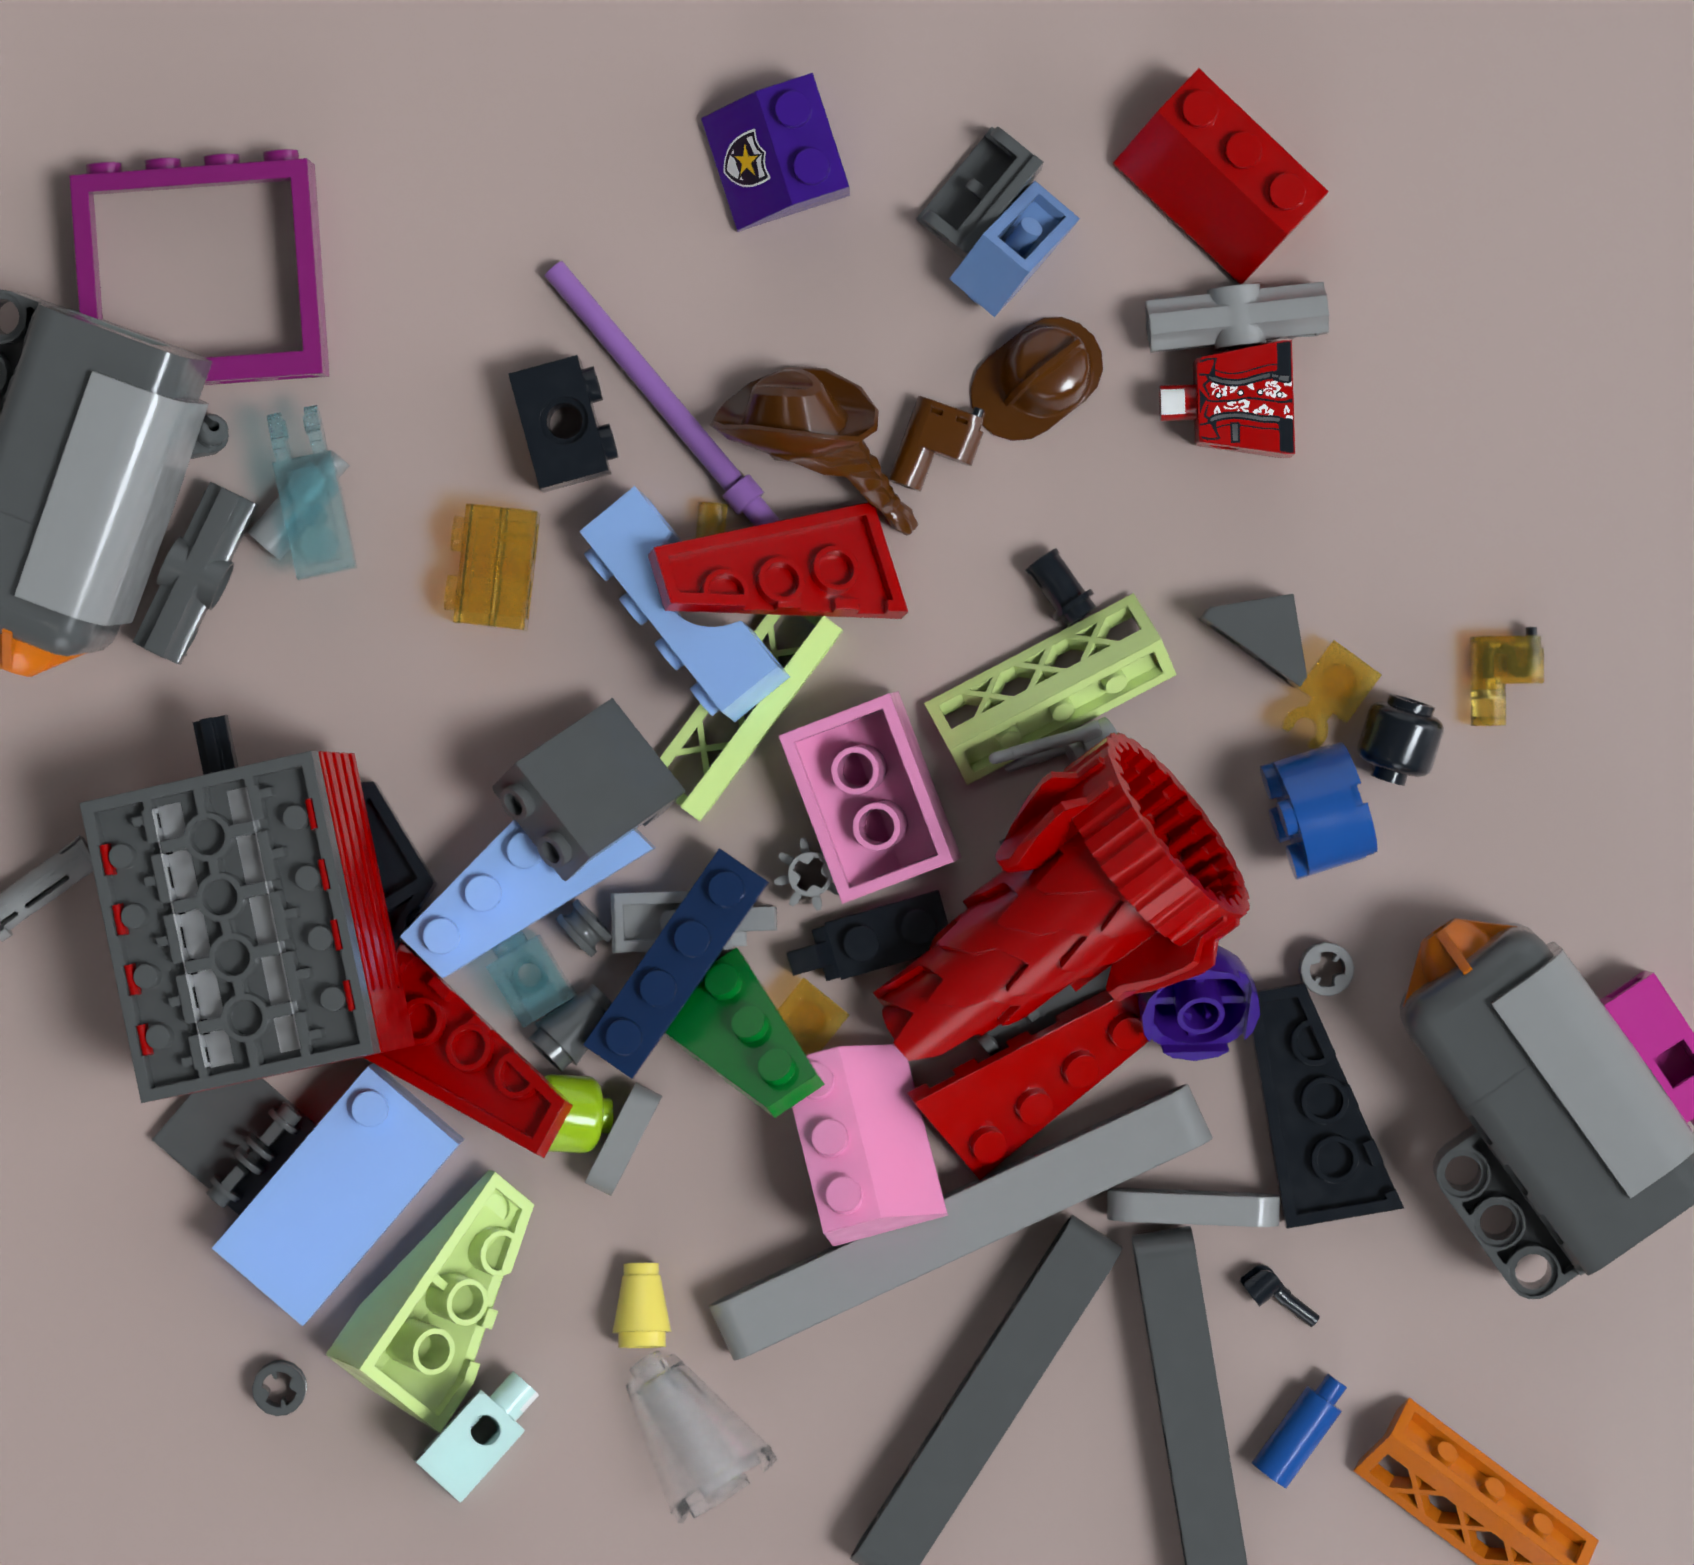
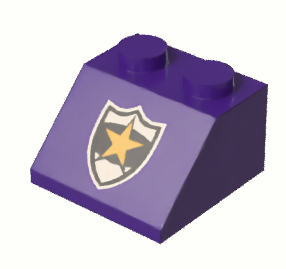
[701,73,850,232]

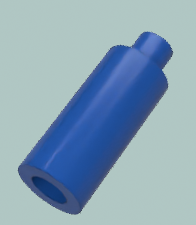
[1252,1373,1347,1488]

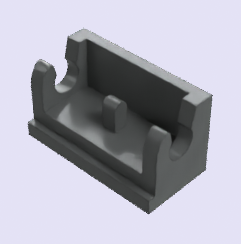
[916,126,1044,259]

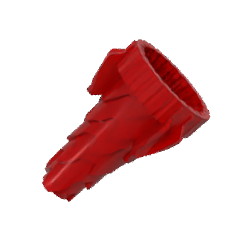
[872,733,1250,1061]

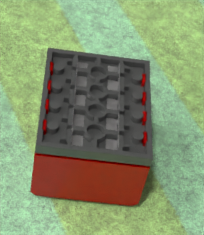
[80,715,416,1103]

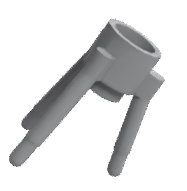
[989,717,1117,772]

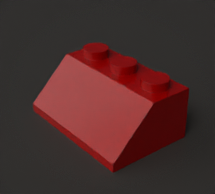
[1113,68,1329,285]

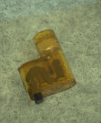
[1470,627,1545,726]

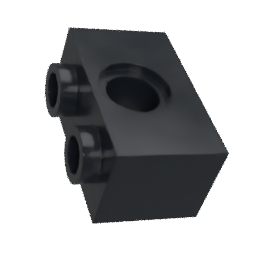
[508,355,619,493]

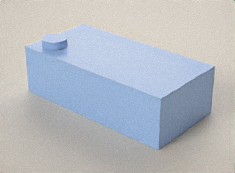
[212,1063,465,1326]

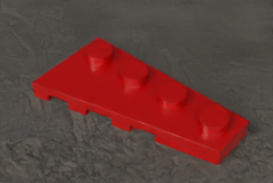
[648,502,908,619]
[363,942,573,1158]

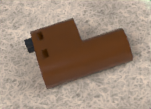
[888,396,984,492]

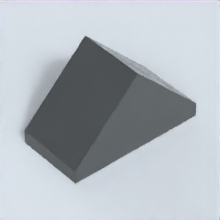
[1199,594,1307,688]

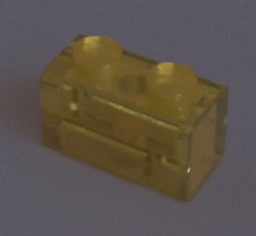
[444,504,541,632]

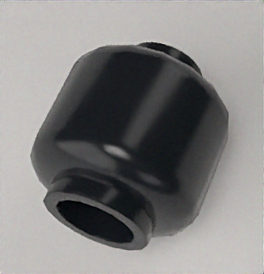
[1357,694,1444,786]

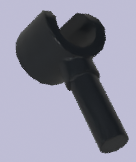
[1240,1264,1320,1327]

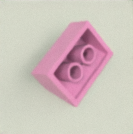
[779,691,962,904]
[792,1044,948,1246]

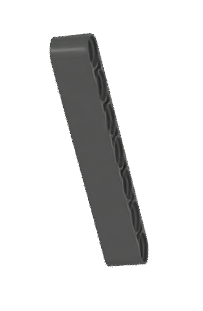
[850,1215,1122,1565]
[1131,1226,1248,1565]

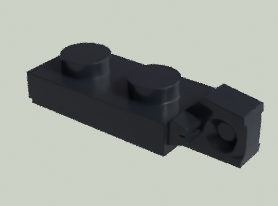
[786,890,948,981]

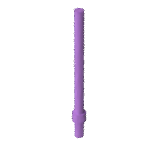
[544,261,781,526]

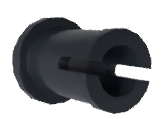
[1025,548,1096,627]

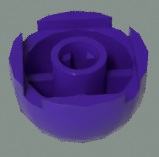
[1138,945,1260,1061]

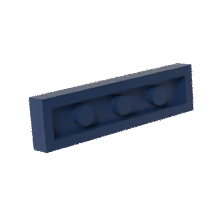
[583,848,770,1079]

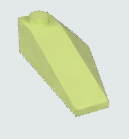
[325,1170,534,1433]

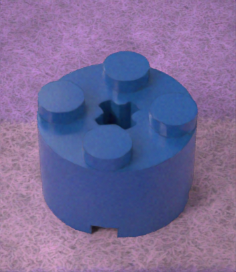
[1260,742,1378,880]

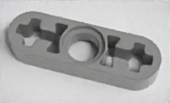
[1107,1188,1280,1227]

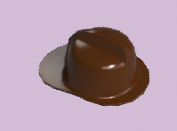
[971,317,1103,441]

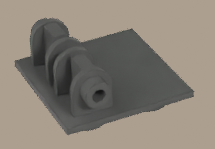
[152,1079,317,1216]

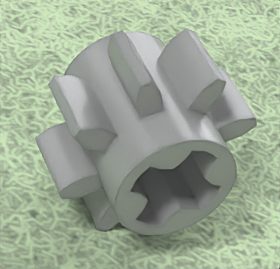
[774,837,839,911]

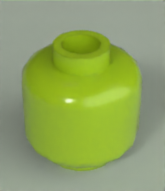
[544,1074,614,1153]

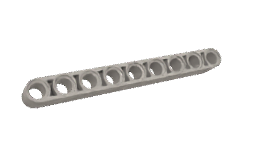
[708,1084,1213,1361]

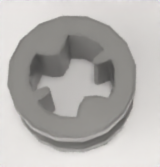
[1298,942,1354,996]

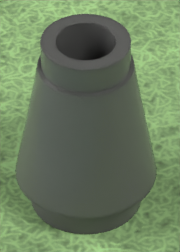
[528,984,612,1072]

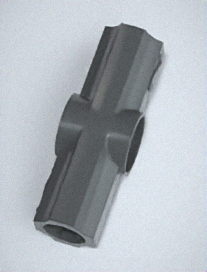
[133,482,258,665]

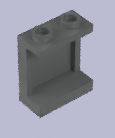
[492,698,686,881]

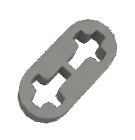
[585,1082,662,1196]

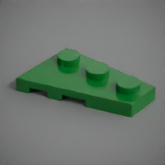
[665,947,825,1118]

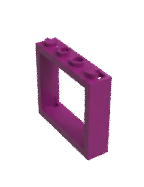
[69,149,330,385]

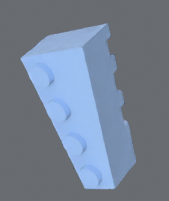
[400,820,656,978]

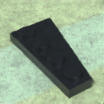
[1252,983,1404,1229]

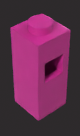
[1600,970,1694,1126]

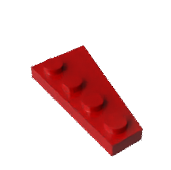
[907,990,1149,1180]

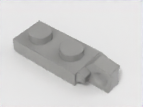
[611,891,777,953]

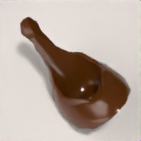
[710,366,918,536]

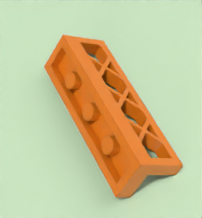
[1354,1397,1599,1565]

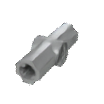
[1145,282,1329,353]

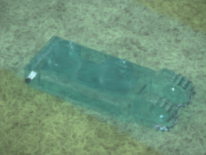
[267,405,357,580]

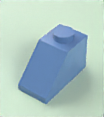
[949,181,1080,317]

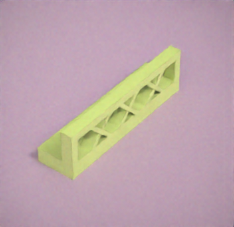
[924,593,1177,785]
[660,614,843,821]

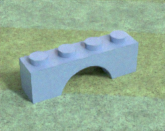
[579,486,790,722]

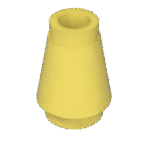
[612,1263,672,1348]

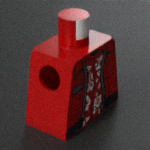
[1159,340,1295,458]

